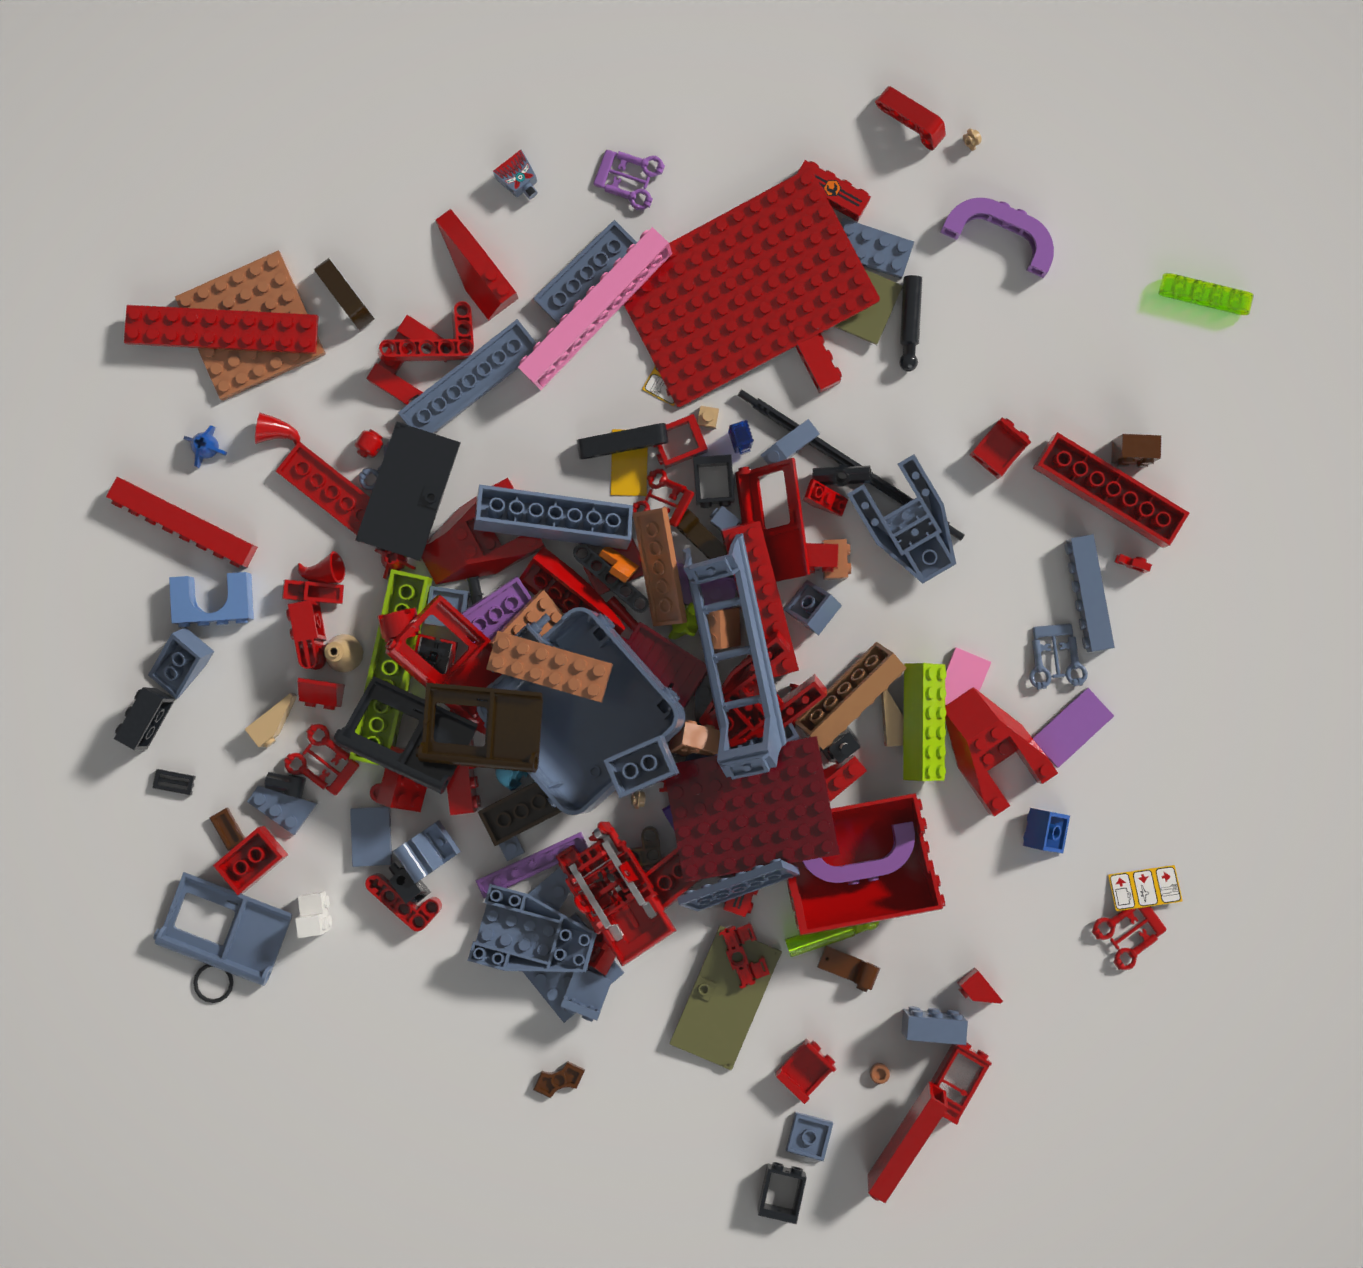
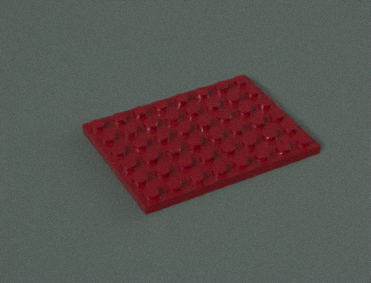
[665,736,840,882]

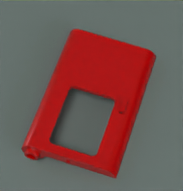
[735,458,810,582]
[385,595,502,724]

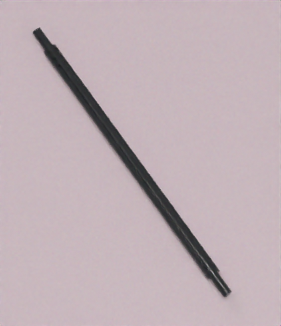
[737,389,965,541]

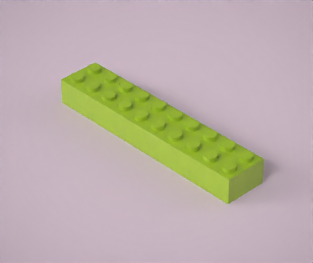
[349,569,433,765]

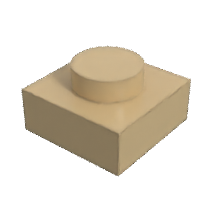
[697,406,719,429]

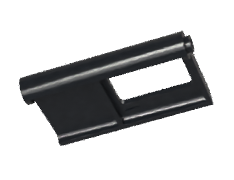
[334,676,478,794]

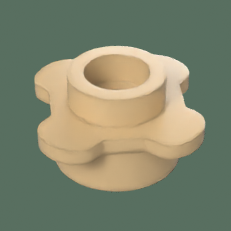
[963,128,982,151]
[631,791,645,809]

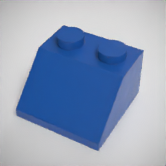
[1023,808,1070,853]

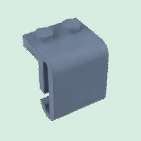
[393,820,461,883]

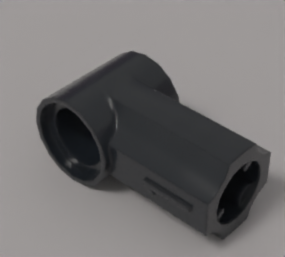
[264,772,306,798]

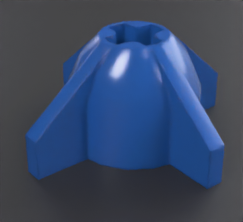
[183,425,227,468]

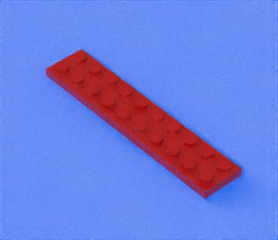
[124,305,319,354]

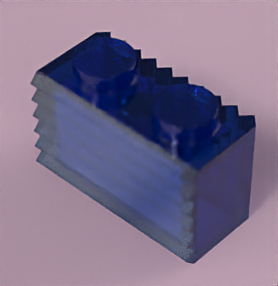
[728,420,754,455]

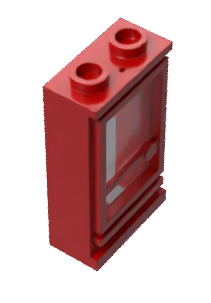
[931,1042,992,1125]

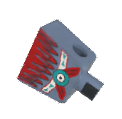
[493,150,538,200]

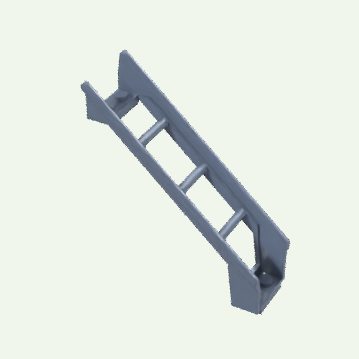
[682,533,787,780]

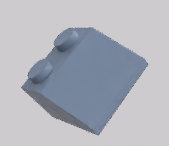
[784,580,842,636]

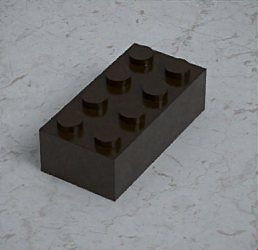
[478,782,562,846]

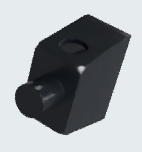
[819,726,861,764]
[388,861,431,905]

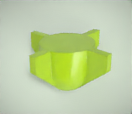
[668,603,698,640]

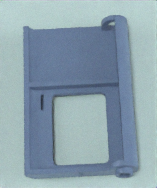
[153,872,292,986]

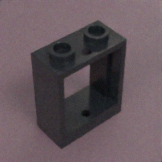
[693,454,735,508]
[757,1162,807,1224]

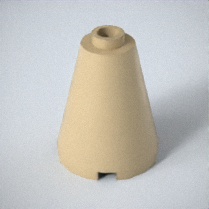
[325,634,363,672]

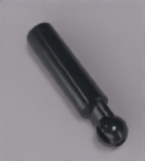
[899,275,922,372]

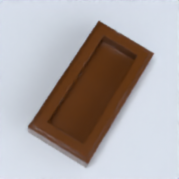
[209,808,245,851]

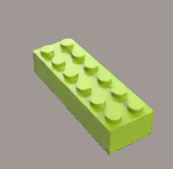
[903,663,947,781]

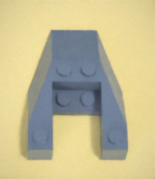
[847,454,956,584]

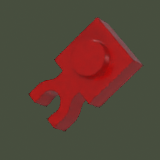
[1114,554,1152,573]

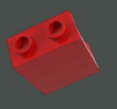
[969,417,1031,479]
[775,1039,837,1104]

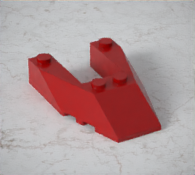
[422,478,546,585]
[699,630,827,747]
[945,687,1058,817]

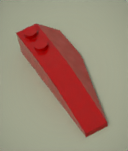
[436,209,519,321]
[519,547,625,635]

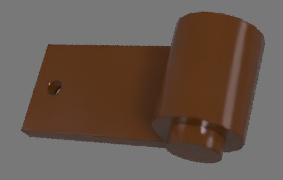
[817,945,881,992]

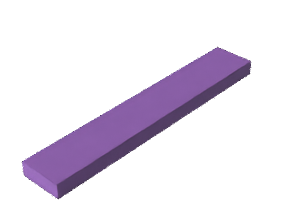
[476,832,588,898]

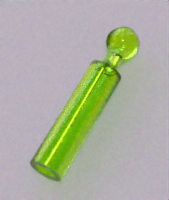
[785,921,880,957]

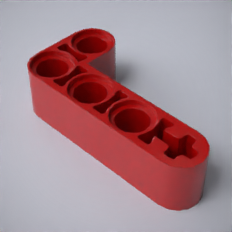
[875,86,946,151]
[365,873,442,931]

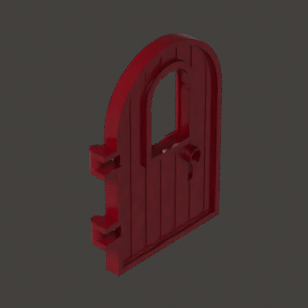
[620,622,707,709]

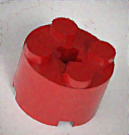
[377,607,421,643]

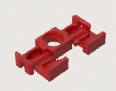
[719,921,770,988]

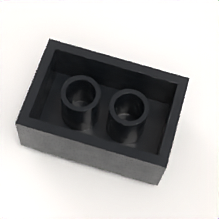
[114,687,176,750]

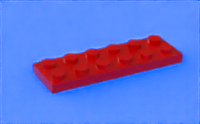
[276,441,370,535]

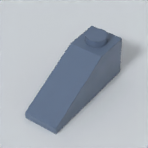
[761,419,820,465]

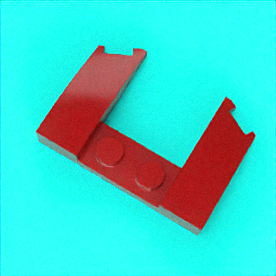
[366,315,447,405]

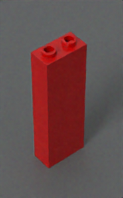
[868,1081,948,1203]

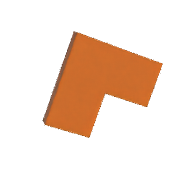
[599,547,639,582]

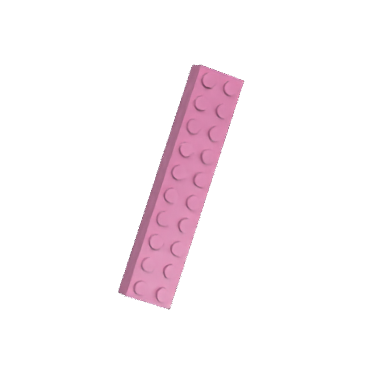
[518,227,672,390]

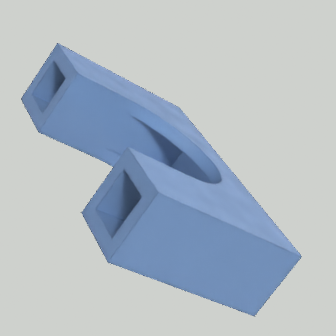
[169,572,254,628]

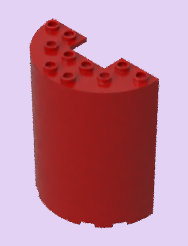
[786,793,945,936]

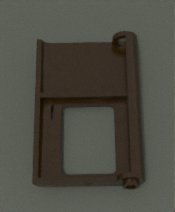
[416,683,543,773]

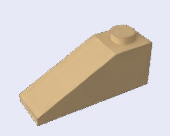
[881,690,904,747]
[245,693,297,748]

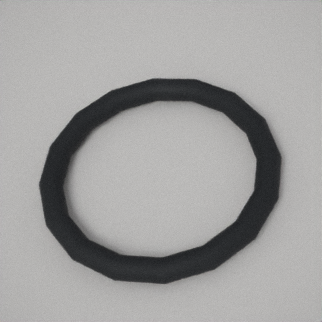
[193,964,234,1003]

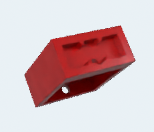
[653,414,708,469]

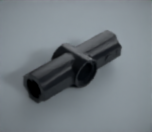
[812,465,872,487]

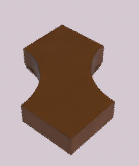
[533,1061,585,1098]

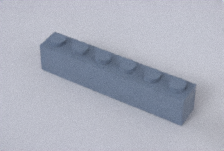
[1065,534,1115,652]

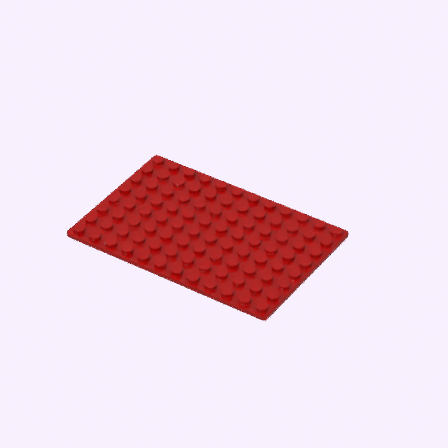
[624,168,880,408]

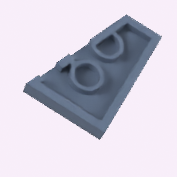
[247,786,318,835]

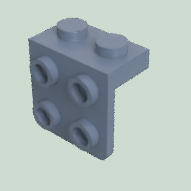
[560,970,611,1022]

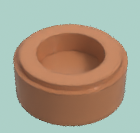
[870,1063,890,1084]

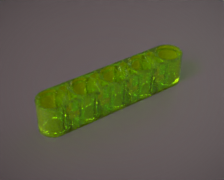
[1158,273,1254,315]

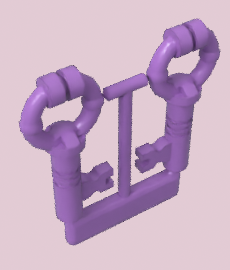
[593,150,665,210]

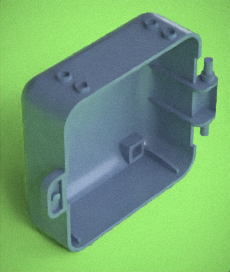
[477,607,685,815]

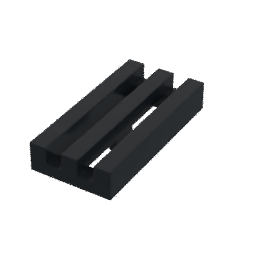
[152,769,196,795]

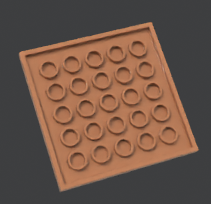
[175,250,326,400]

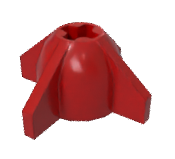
[375,548,416,579]

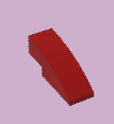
[282,579,344,604]

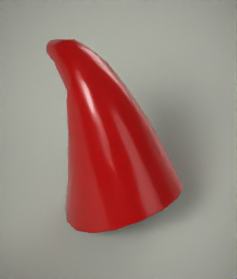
[255,412,301,445]
[298,551,345,583]

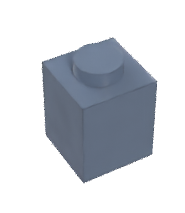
[710,506,740,531]

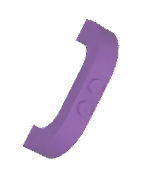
[940,198,1054,278]
[802,821,915,885]

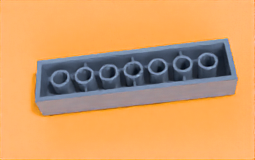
[473,484,633,550]

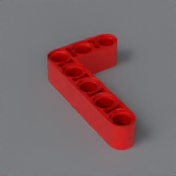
[378,301,474,361]

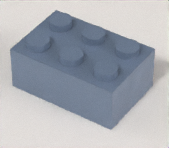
[604,736,679,798]
[901,1006,968,1045]

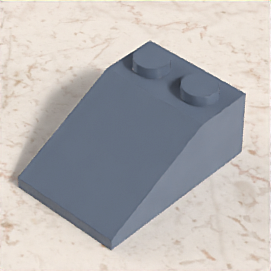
[148,627,214,699]

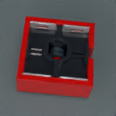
[415,634,458,674]

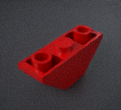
[802,479,848,517]

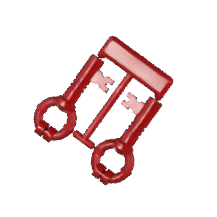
[632,469,694,527]
[283,724,359,796]
[1092,906,1167,970]

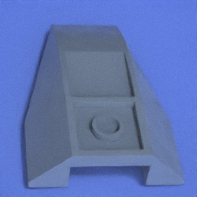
[467,884,597,972]

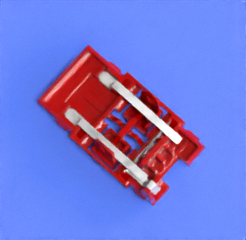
[555,821,677,966]

